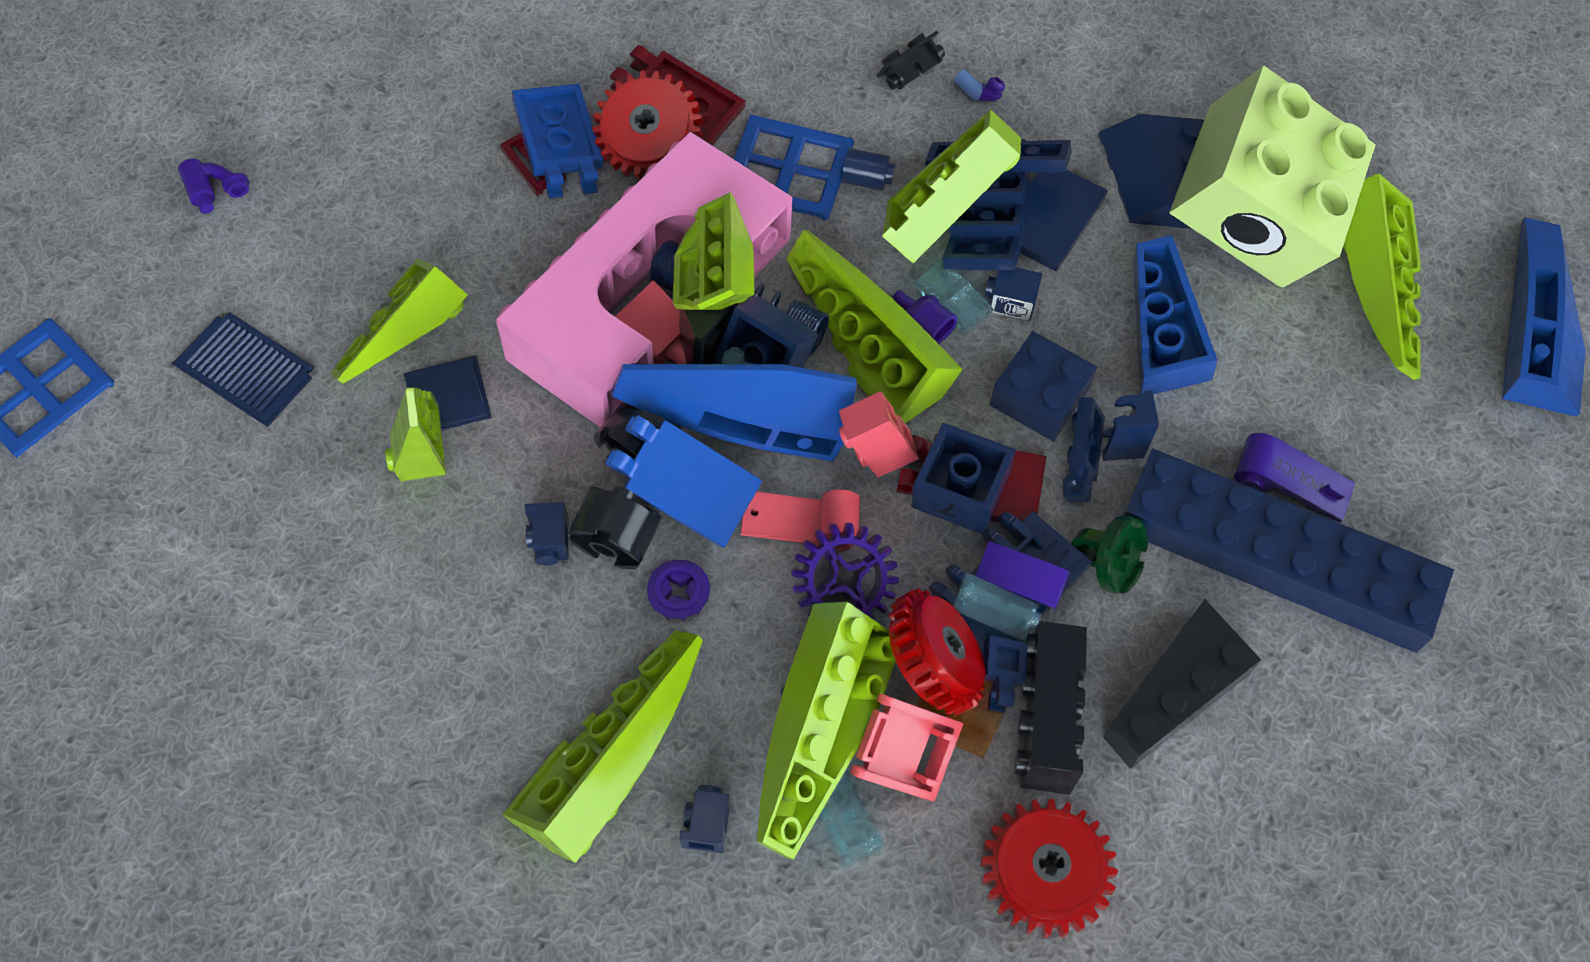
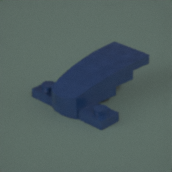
[925,139,1072,270]

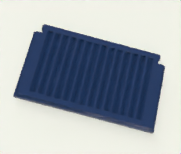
[172,312,314,427]

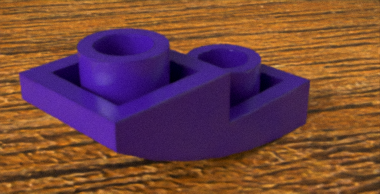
[975,541,1070,609]

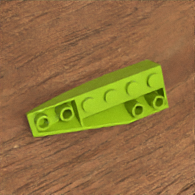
[757,602,896,860]

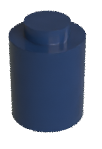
[842,148,896,190]

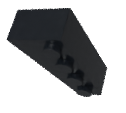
[1103,599,1261,769]
[1014,621,1087,795]

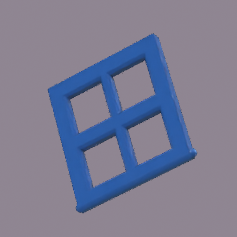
[734,114,855,221]
[0,318,114,458]

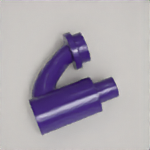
[178,159,250,214]

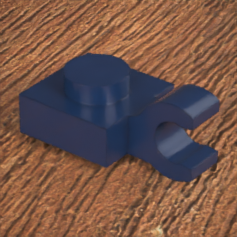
[983,635,1028,714]

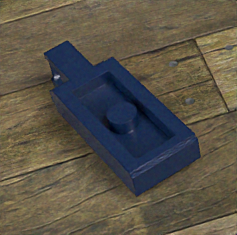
[1063,397,1105,503]

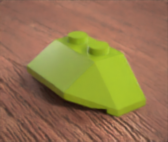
[673,192,754,310]

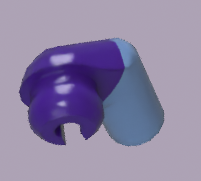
[954,69,1005,102]

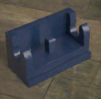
[1101,390,1159,461]

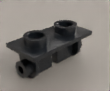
[876,31,945,90]

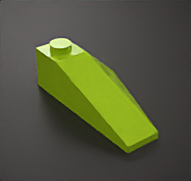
[330,258,468,384]
[385,388,446,481]

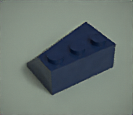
[1098,114,1204,229]

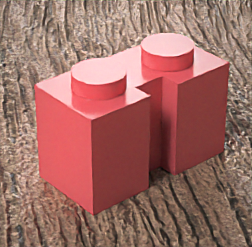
[839,391,919,478]

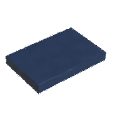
[1020,170,1108,272]

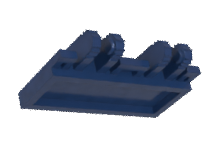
[928,511,1092,656]

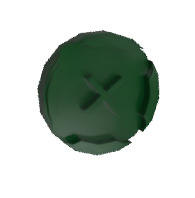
[1071,515,1148,594]

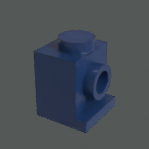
[525,502,569,566]
[679,785,731,853]

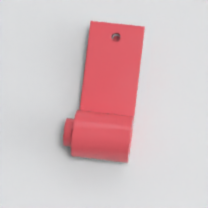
[740,489,861,552]

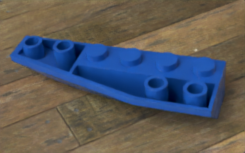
[1502,217,1586,417]
[612,364,857,462]

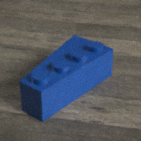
[1134,235,1218,394]

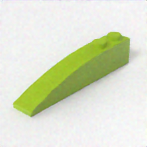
[1343,173,1421,380]
[786,230,963,423]
[502,630,703,863]

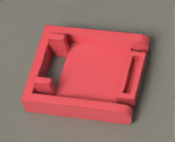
[849,693,963,802]

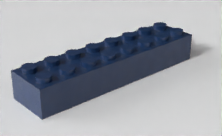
[1124,448,1454,653]

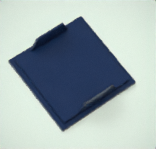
[404,355,492,431]

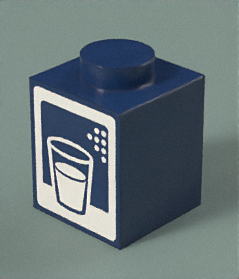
[984,267,1042,321]

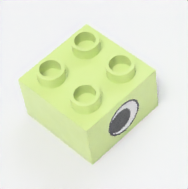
[1169,65,1376,287]

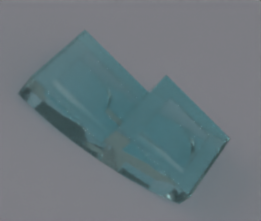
[913,260,994,334]

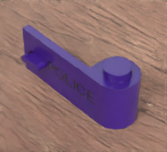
[1234,433,1355,522]

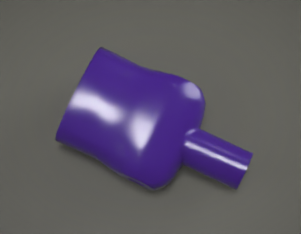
[892,290,958,344]

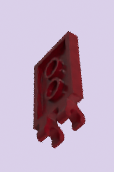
[610,45,746,146]
[896,434,1047,523]

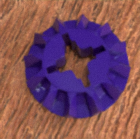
[647,560,710,621]

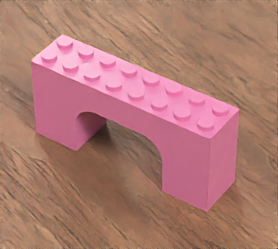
[496,132,792,427]

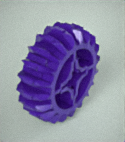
[791,523,899,621]

